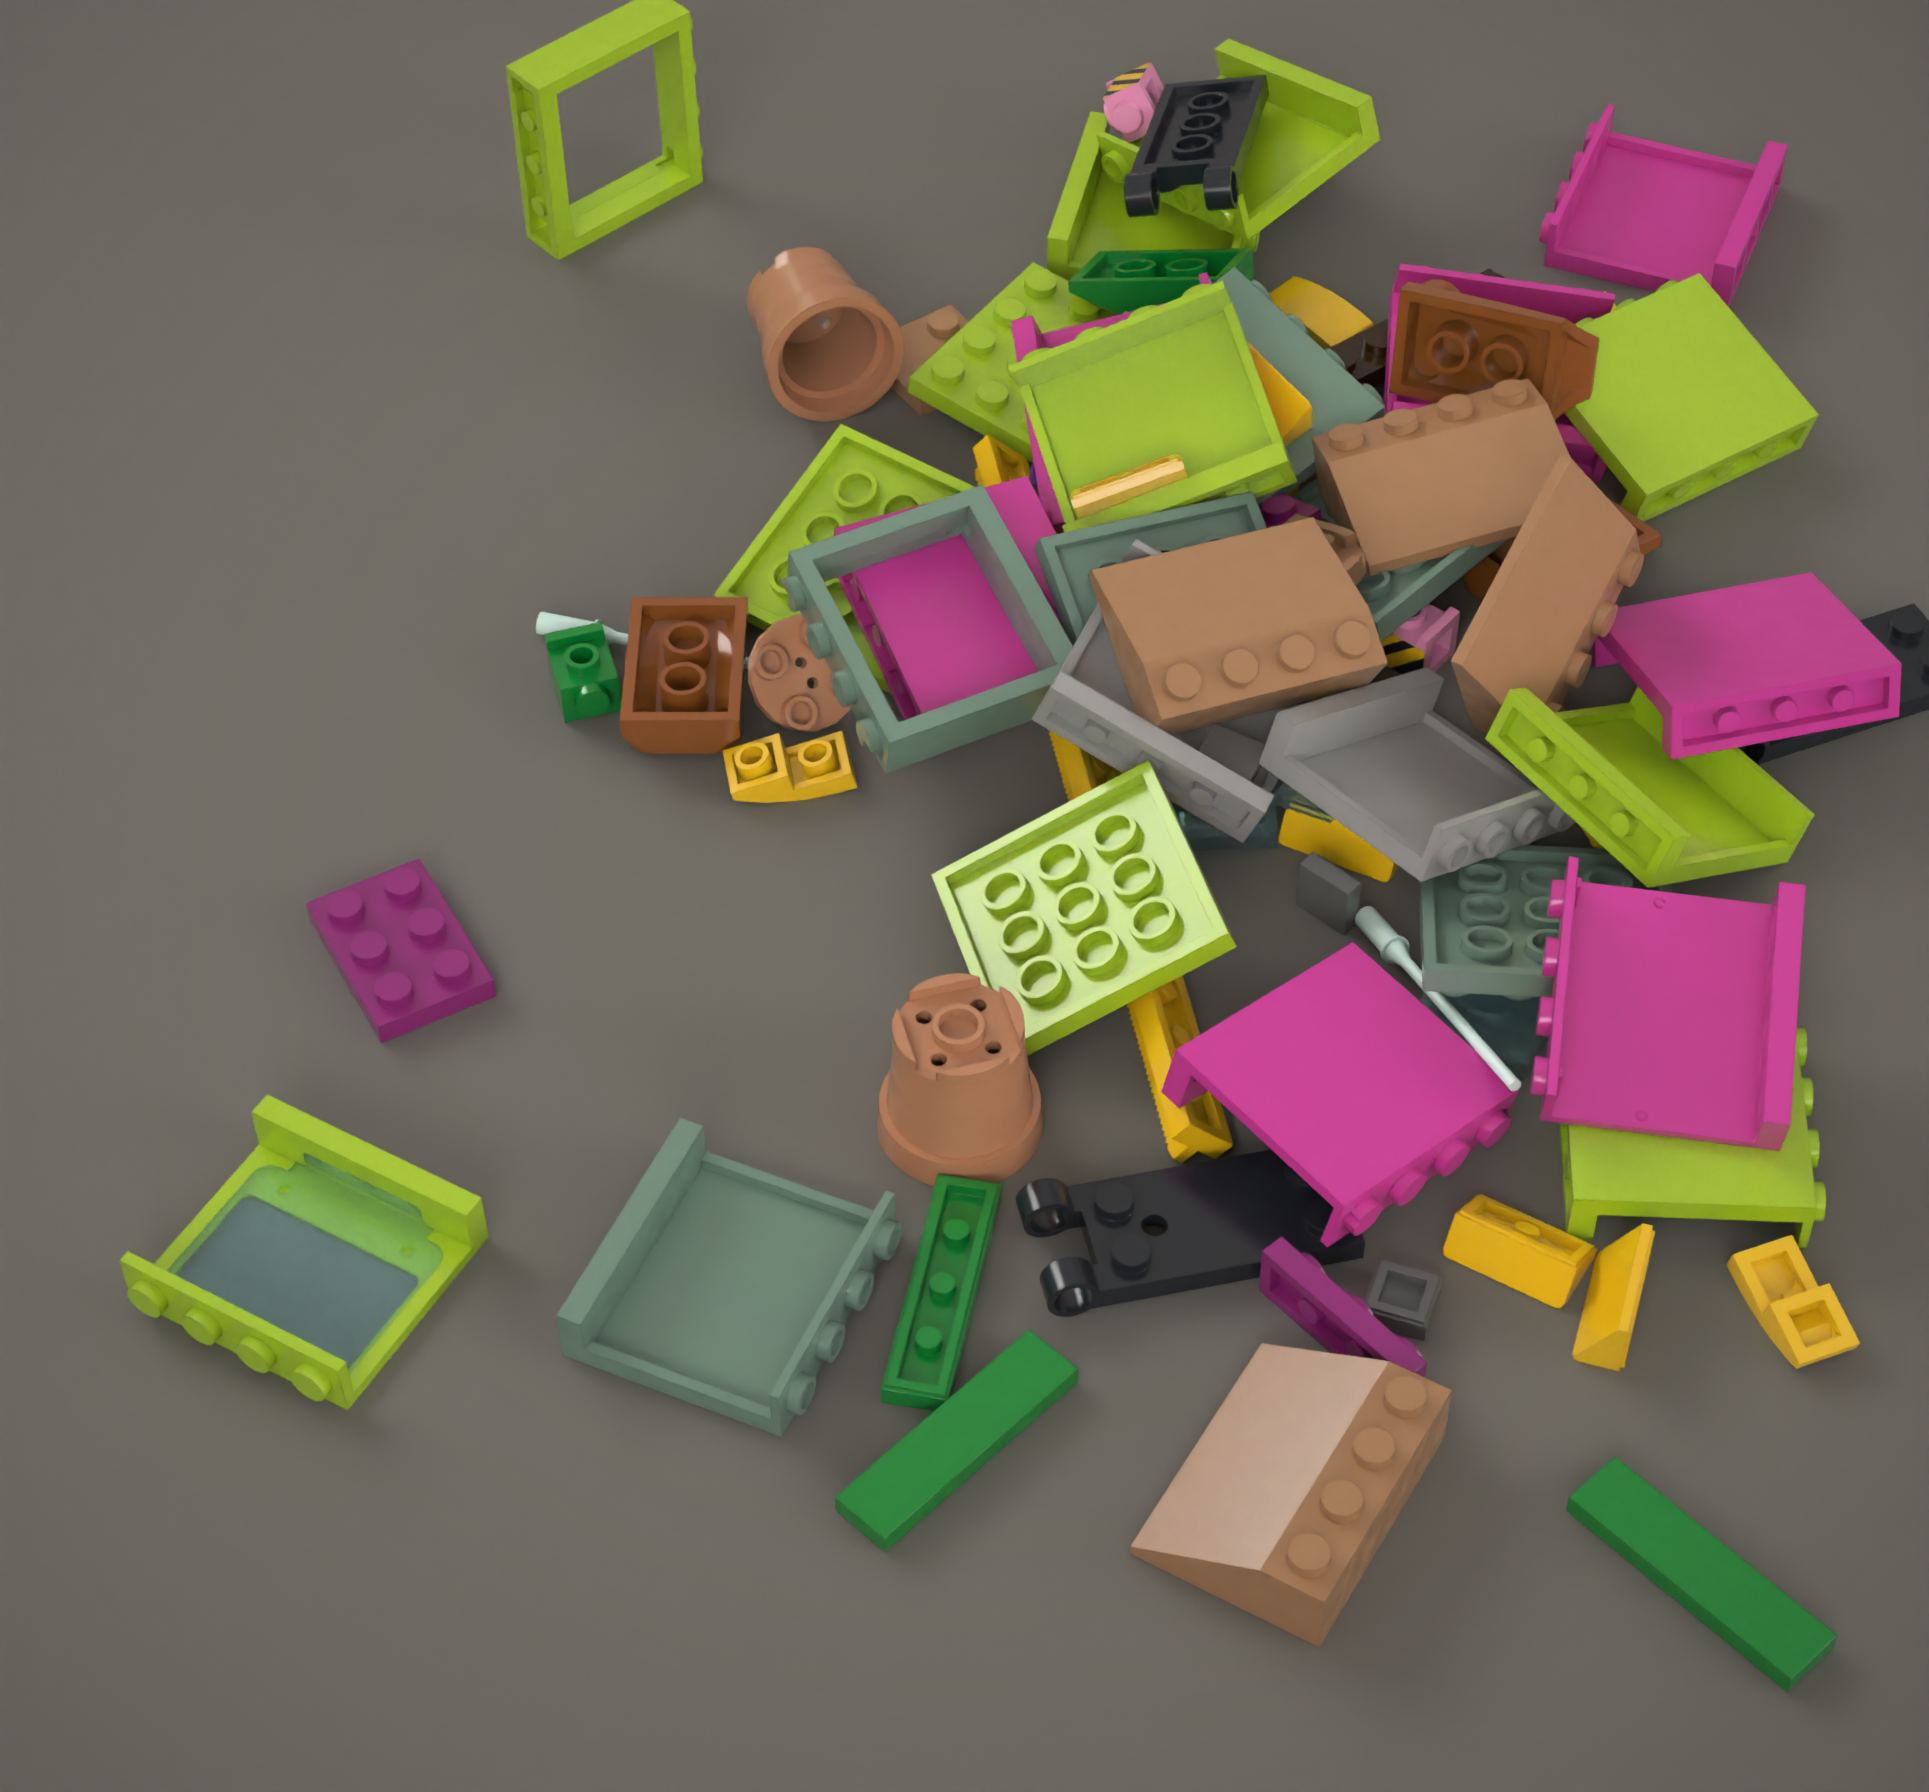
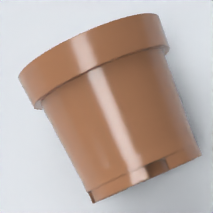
[747,247,904,422]
[877,973,1044,1186]

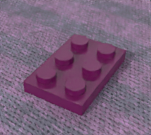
[306,858,497,1043]

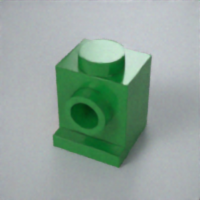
[544,622,621,723]

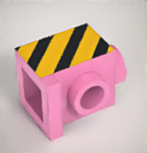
[1103,62,1164,143]
[1381,604,1460,674]

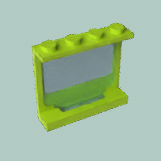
[119,1094,489,1411]

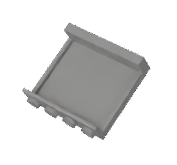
[1031,539,1319,843]
[1259,667,1575,882]

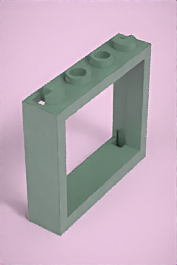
[781,485,1073,774]

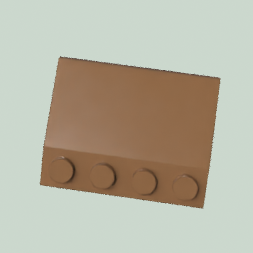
[1311,378,1571,576]
[1451,454,1644,734]
[1089,517,1388,735]
[1130,1343,1452,1648]

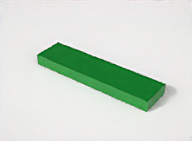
[881,1174,1002,1411]
[835,1329,1079,1552]
[1566,1456,1838,1692]

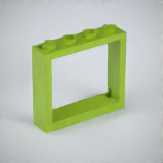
[506,0,703,261]

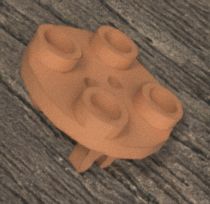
[748,614,851,732]

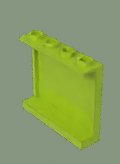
[1097,38,1381,241]
[1047,111,1260,281]
[1564,273,1819,522]
[1008,281,1298,533]
[1485,687,1815,888]
[1559,1027,1826,1248]

